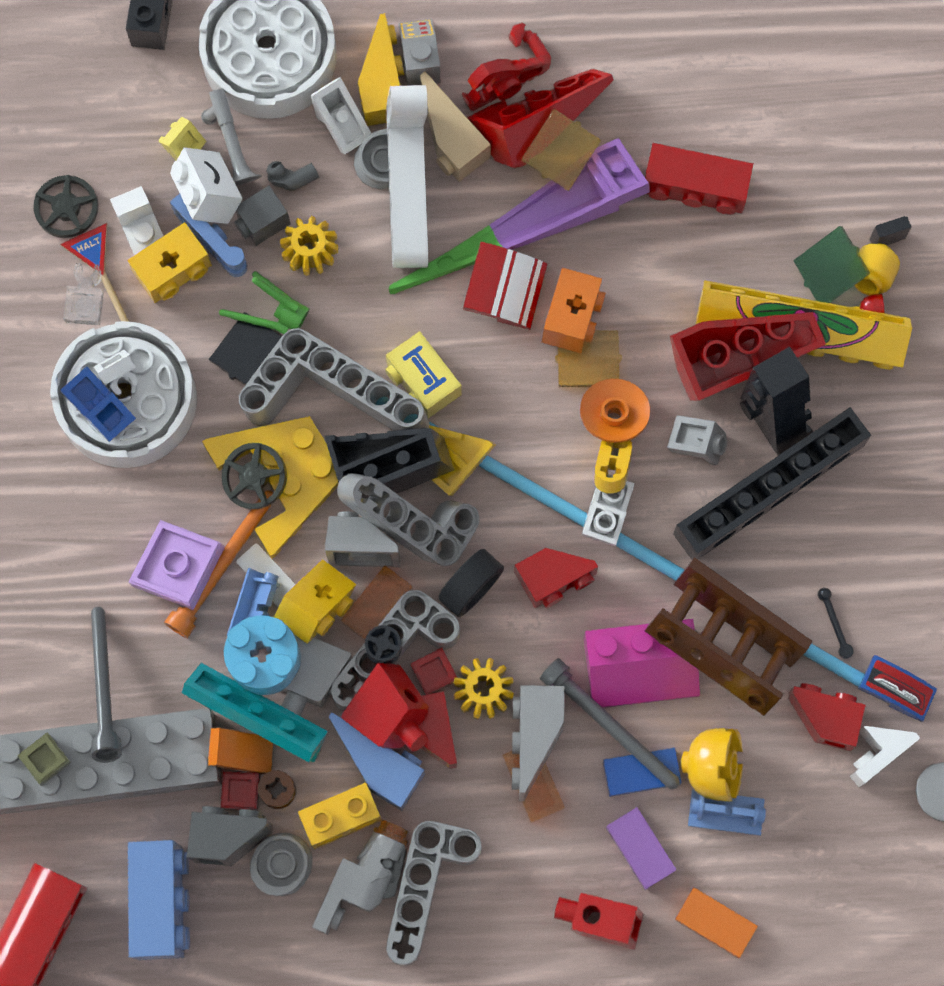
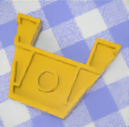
[202,416,339,559]

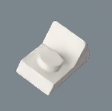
[310,77,372,154]
[110,186,163,255]
[849,726,920,787]

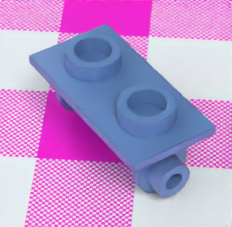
[227,568,280,636]
[688,790,766,836]

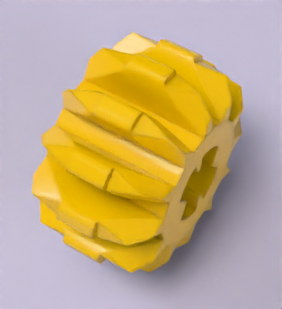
[280,216,339,276]
[453,658,514,720]

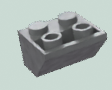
[187,806,273,866]

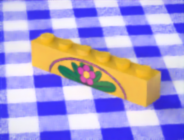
[696,280,912,370]

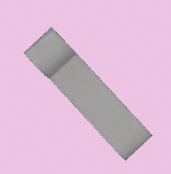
[337,474,479,566]
[331,590,460,711]
[386,821,482,966]

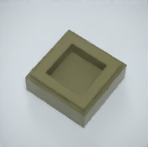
[17,732,71,786]

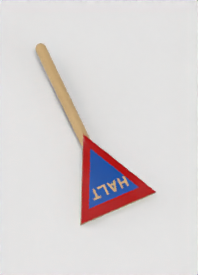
[60,223,129,322]

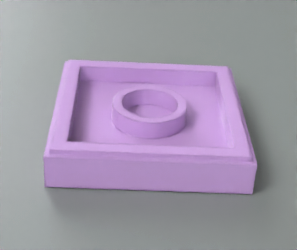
[129,520,225,610]

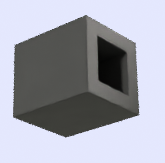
[234,186,291,246]

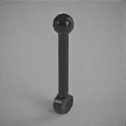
[818,587,854,659]

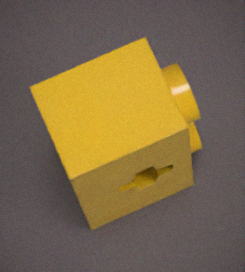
[127,222,212,303]
[274,559,357,644]

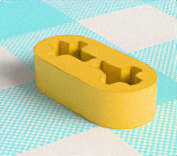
[594,440,632,494]

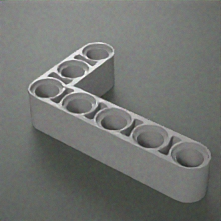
[239,328,429,431]

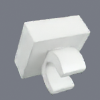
[94,349,138,395]

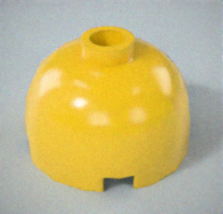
[681,728,743,802]

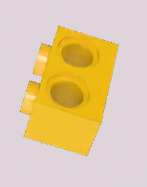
[298,782,382,849]

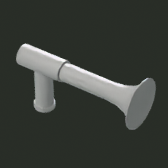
[201,88,261,186]

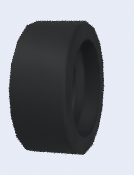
[439,549,504,617]

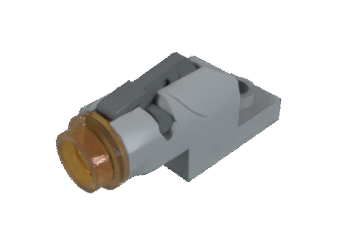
[312,819,409,935]

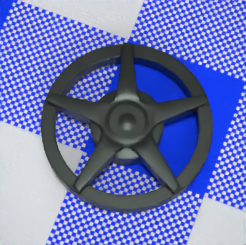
[33,175,99,238]
[222,443,287,510]

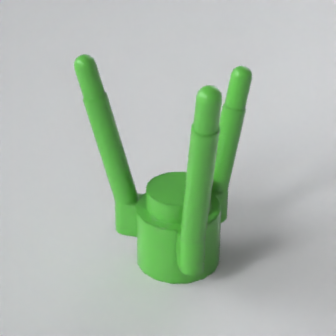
[219,271,310,334]

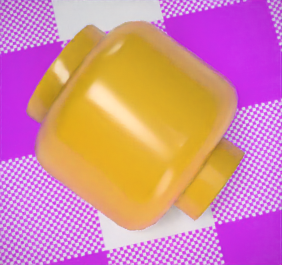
[849,244,900,295]

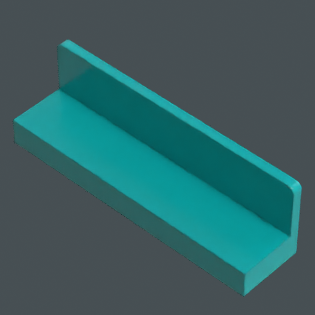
[181,663,328,762]

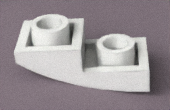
[581,474,635,547]

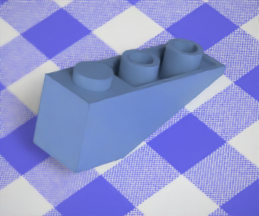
[329,712,425,811]

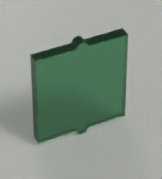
[793,226,870,303]

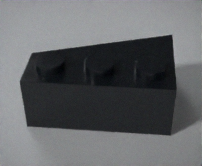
[740,347,813,456]
[324,428,454,499]

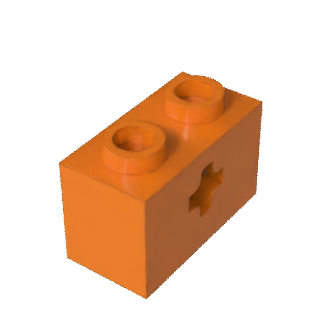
[541,267,606,354]

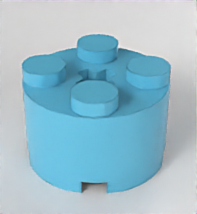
[224,615,301,695]

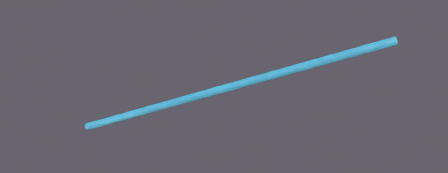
[375,397,865,687]

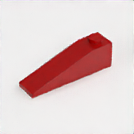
[467,69,614,168]
[670,312,826,401]

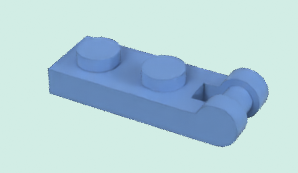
[170,194,247,277]

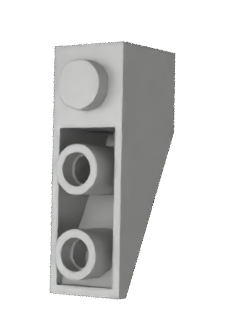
[512,685,564,801]

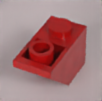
[514,548,598,608]
[788,683,866,751]

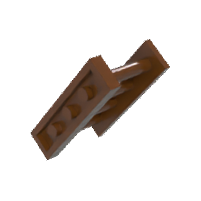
[645,557,812,716]

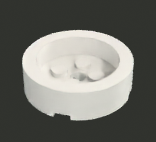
[199,0,337,119]
[50,321,197,468]

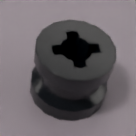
[365,625,402,665]

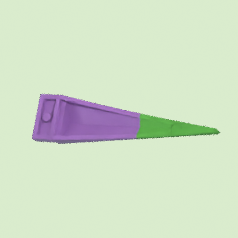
[388,138,650,294]

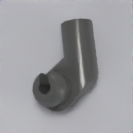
[266,161,319,191]

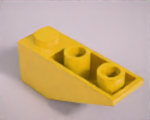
[358,13,404,126]

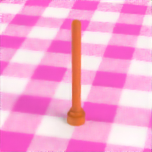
[164,490,273,639]

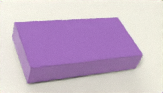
[606,807,676,890]

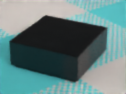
[869,216,912,245]

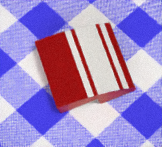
[463,242,548,330]

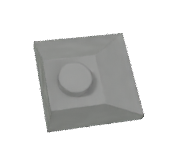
[325,511,400,568]

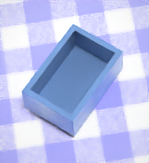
[128,840,190,960]

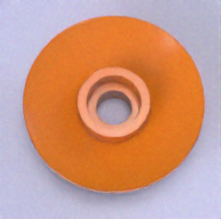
[580,379,650,443]

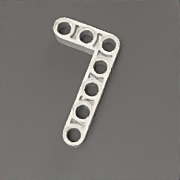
[386,85,428,268]

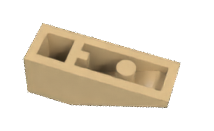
[420,72,491,182]

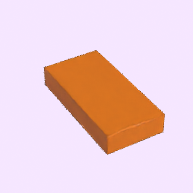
[208,728,273,774]
[675,887,758,959]

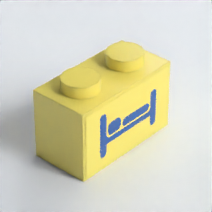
[385,331,462,419]

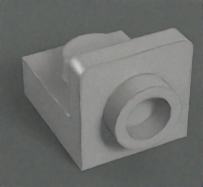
[667,415,727,465]

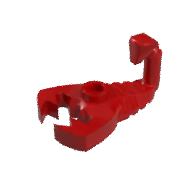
[462,22,551,112]

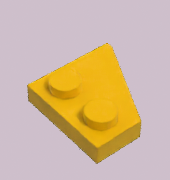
[429,425,496,496]

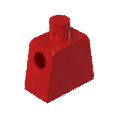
[340,663,428,752]
[554,893,644,950]

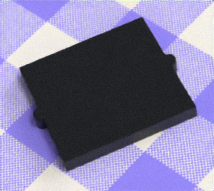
[209,312,282,385]

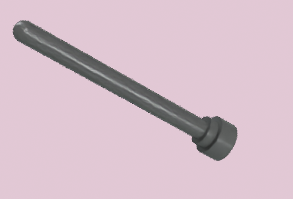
[91,606,122,763]
[540,658,680,789]

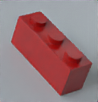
[645,143,754,215]

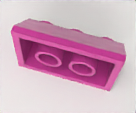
[583,619,700,708]

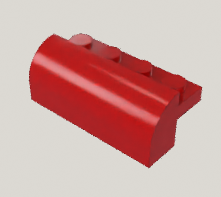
[0,863,88,986]

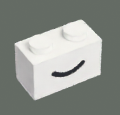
[170,147,243,224]

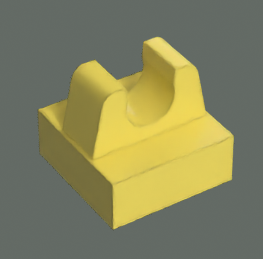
[159,117,207,161]

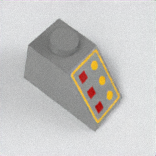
[399,19,441,86]

